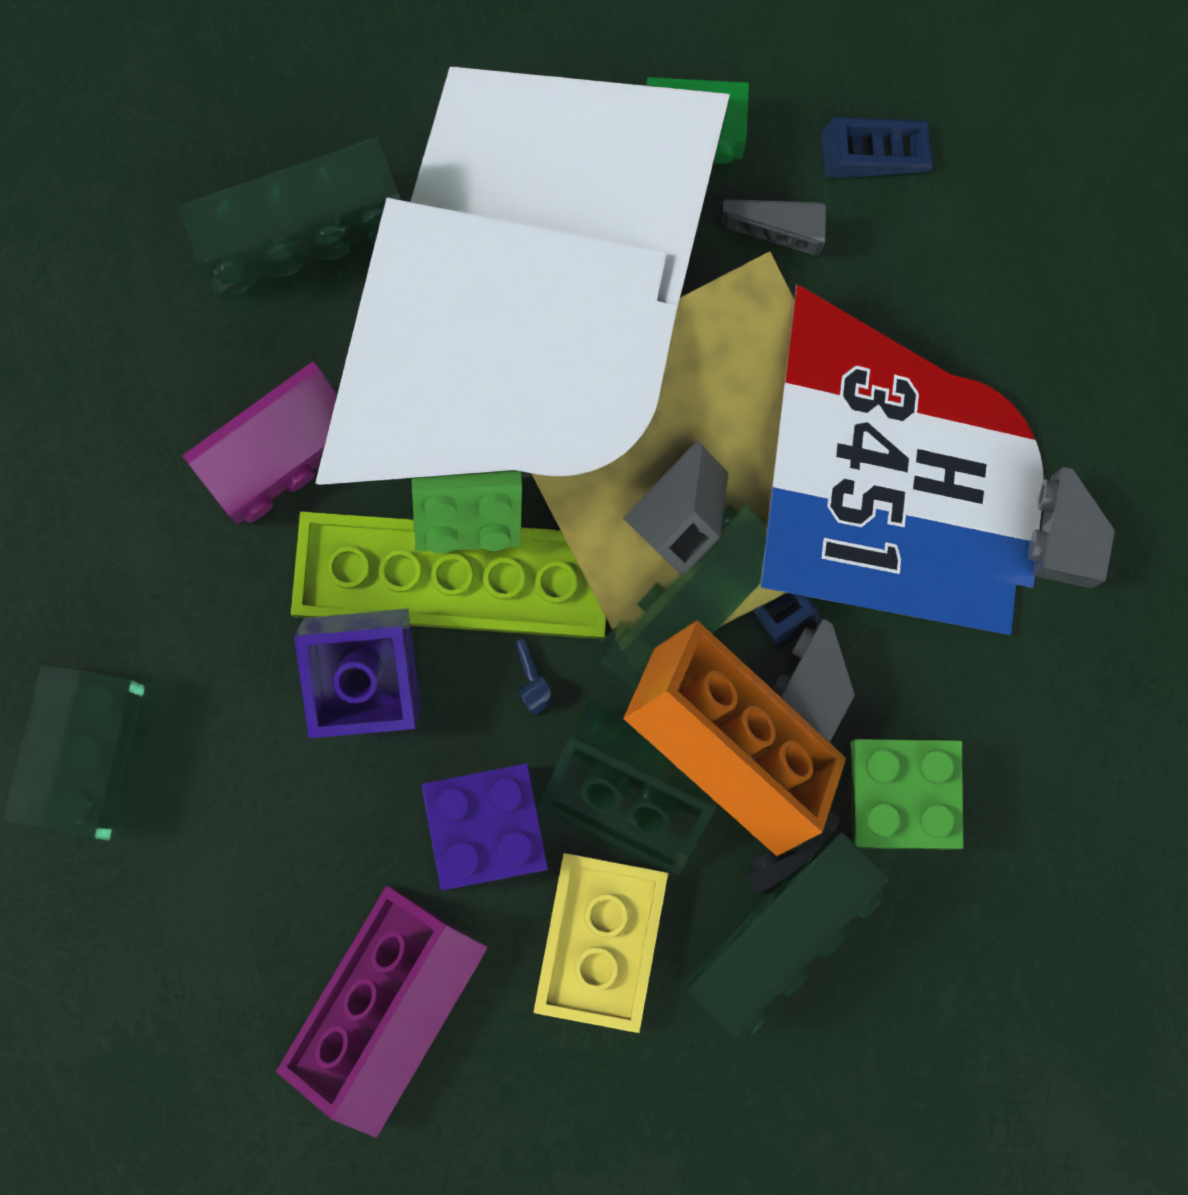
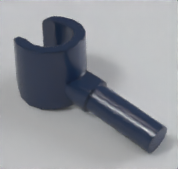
[515,638,553,715]

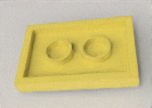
[534,853,668,1033]

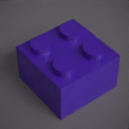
[294,609,421,738]
[421,763,548,891]

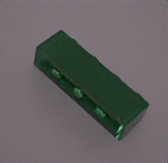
[600,502,768,693]

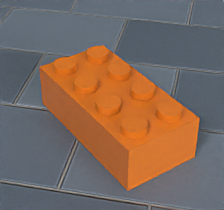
[623,620,846,856]

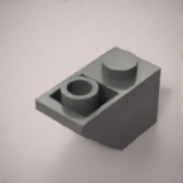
[623,441,728,576]
[1028,467,1115,589]
[772,619,855,742]

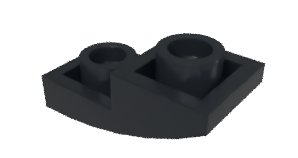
[744,811,840,895]

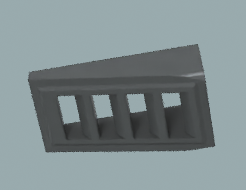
[719,199,826,256]

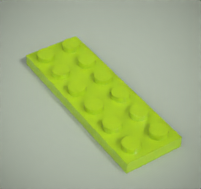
[291,512,606,640]

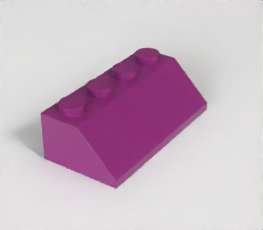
[276,885,488,1138]

